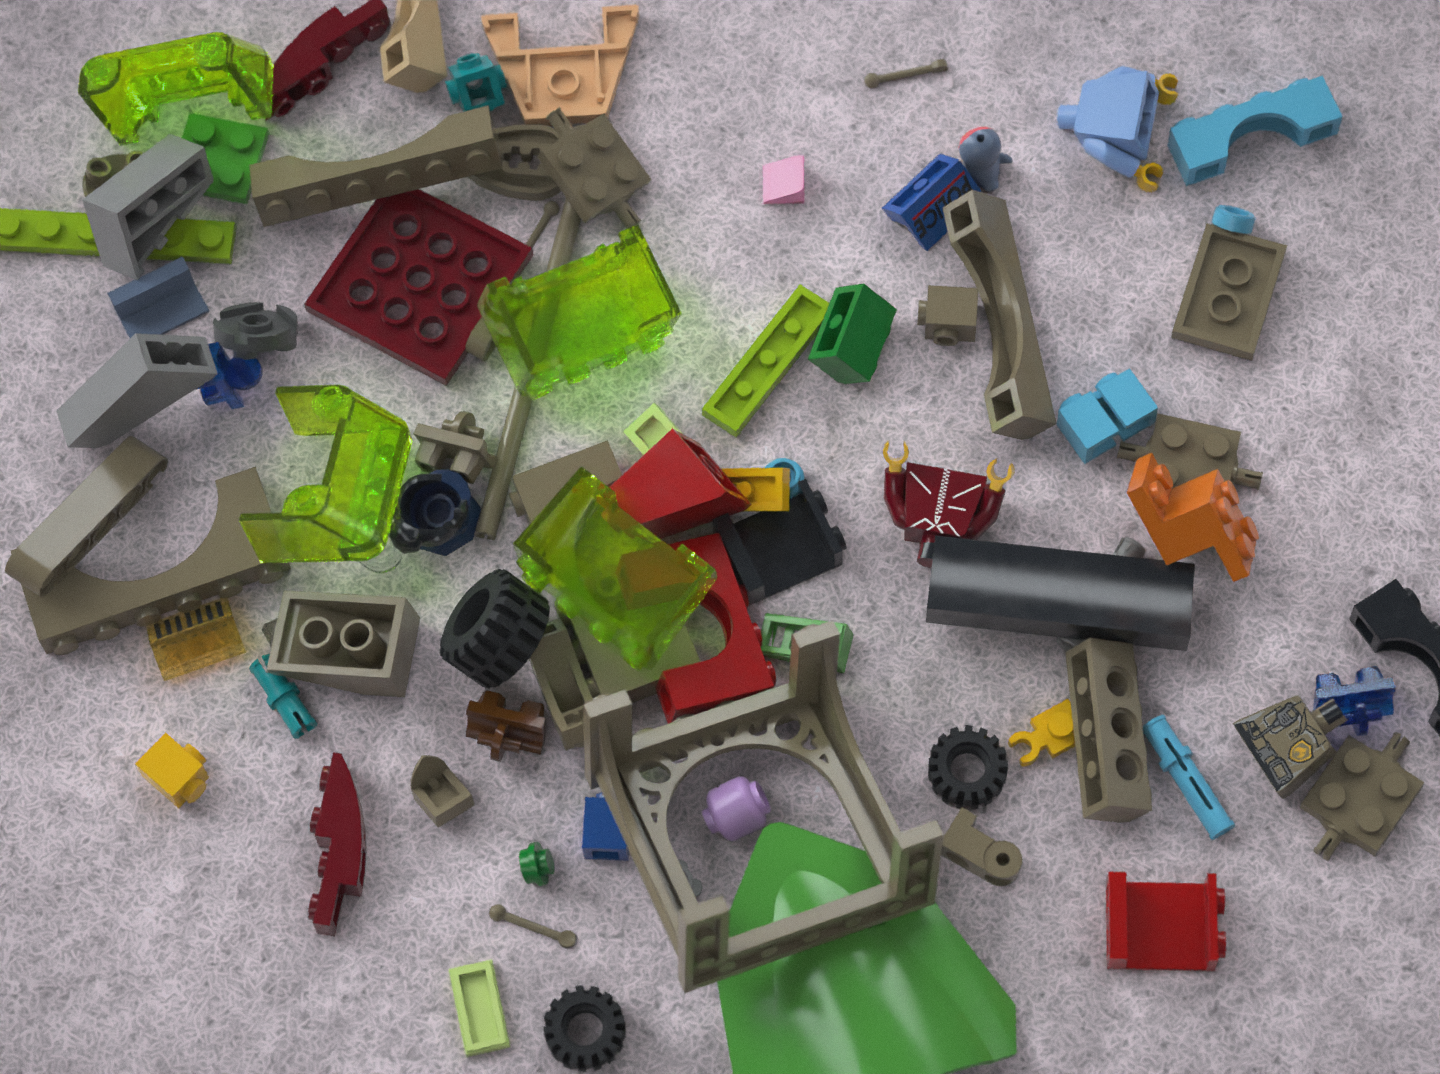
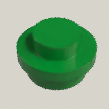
[519,842,555,886]

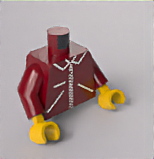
[883,441,1015,568]

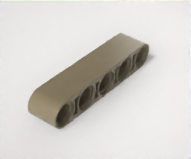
[5,436,168,597]

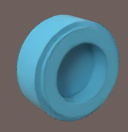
[1212,205,1256,234]

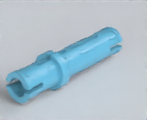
[1143,714,1235,840]

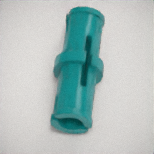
[249,654,317,739]

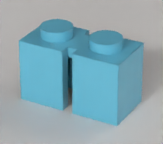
[1056,368,1158,464]

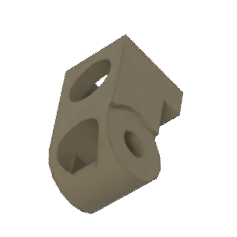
[941,807,1022,886]

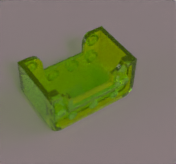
[477,225,682,400]

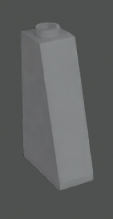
[56,333,218,448]

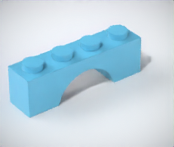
[1167,76,1343,186]

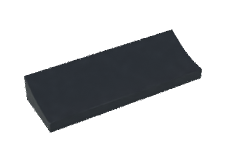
[926,536,1195,651]

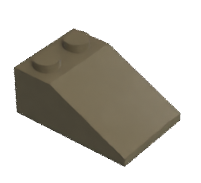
[267,590,420,698]

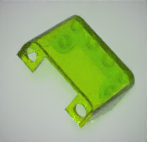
[513,466,717,671]

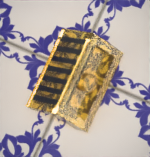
[146,598,246,681]

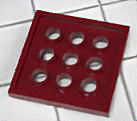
[304,189,534,386]

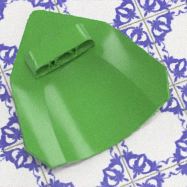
[717,822,1017,1074]

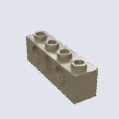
[1065,638,1152,823]

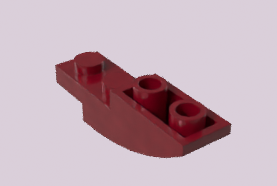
[256,0,391,121]
[308,752,367,937]

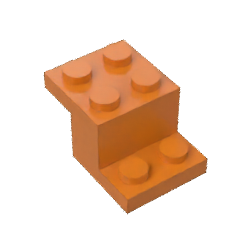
[1127,453,1259,582]

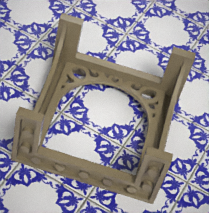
[583,620,944,993]

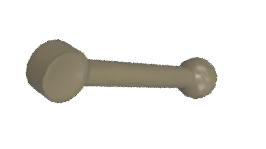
[864,59,948,88]
[526,200,560,247]
[489,904,576,948]

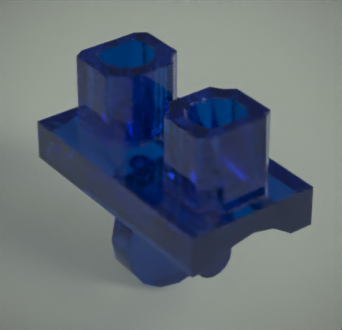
[195,342,263,409]
[1313,666,1396,737]

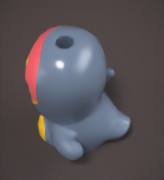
[959,126,1013,191]

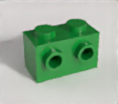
[808,283,897,384]

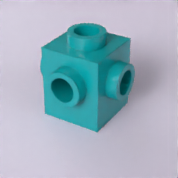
[445,53,507,112]

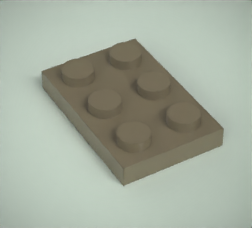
[1171,223,1287,361]

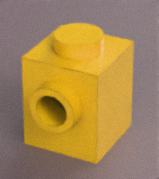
[135,732,209,809]

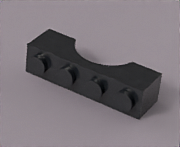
[1349,579,1440,736]

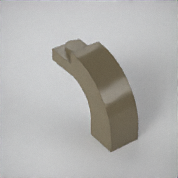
[529,618,593,750]

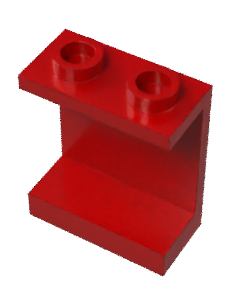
[1106,871,1226,971]

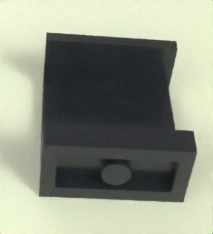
[712,479,847,606]

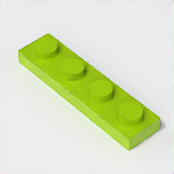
[702,284,829,438]

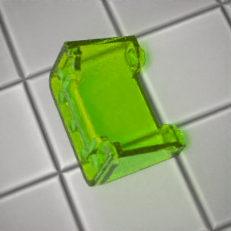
[78,32,273,146]

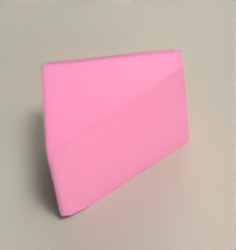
[763,155,804,204]

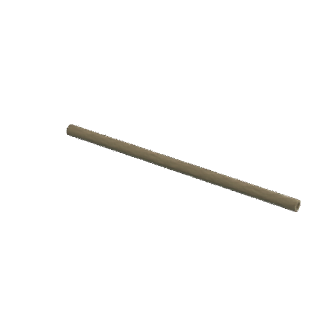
[475,198,581,540]

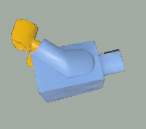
[1057,66,1178,192]

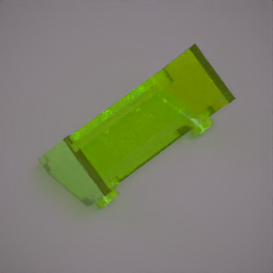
[239,385,413,563]

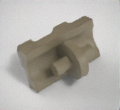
[413,411,498,484]

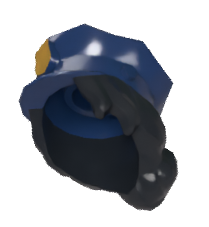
[387,469,481,556]

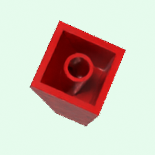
[597,428,752,542]

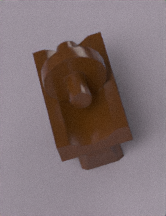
[466,690,546,762]

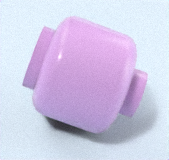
[702,776,771,841]

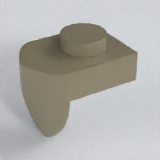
[410,755,475,828]

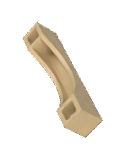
[380,0,447,93]

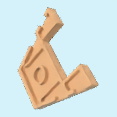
[481,4,639,126]

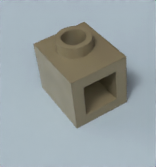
[917,285,979,346]

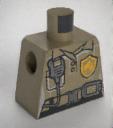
[1232,695,1348,799]

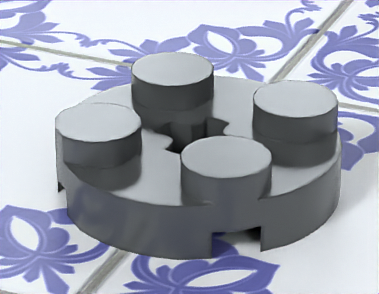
[213,302,298,360]

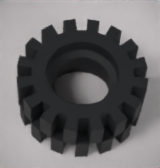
[928,725,1008,810]
[543,985,626,1072]

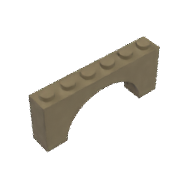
[509,440,701,703]
[11,467,291,655]

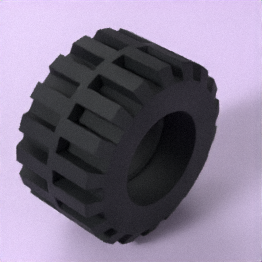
[439,569,550,689]

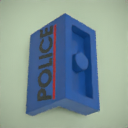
[882,154,983,251]

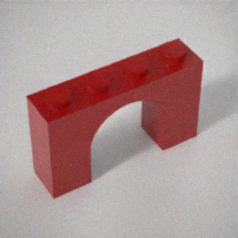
[616,533,776,724]

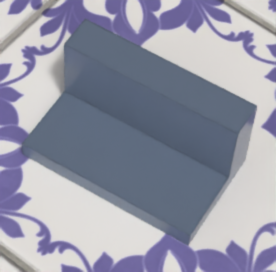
[107,256,210,338]

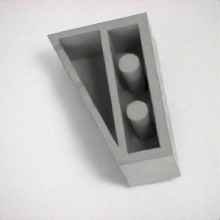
[82,134,214,281]

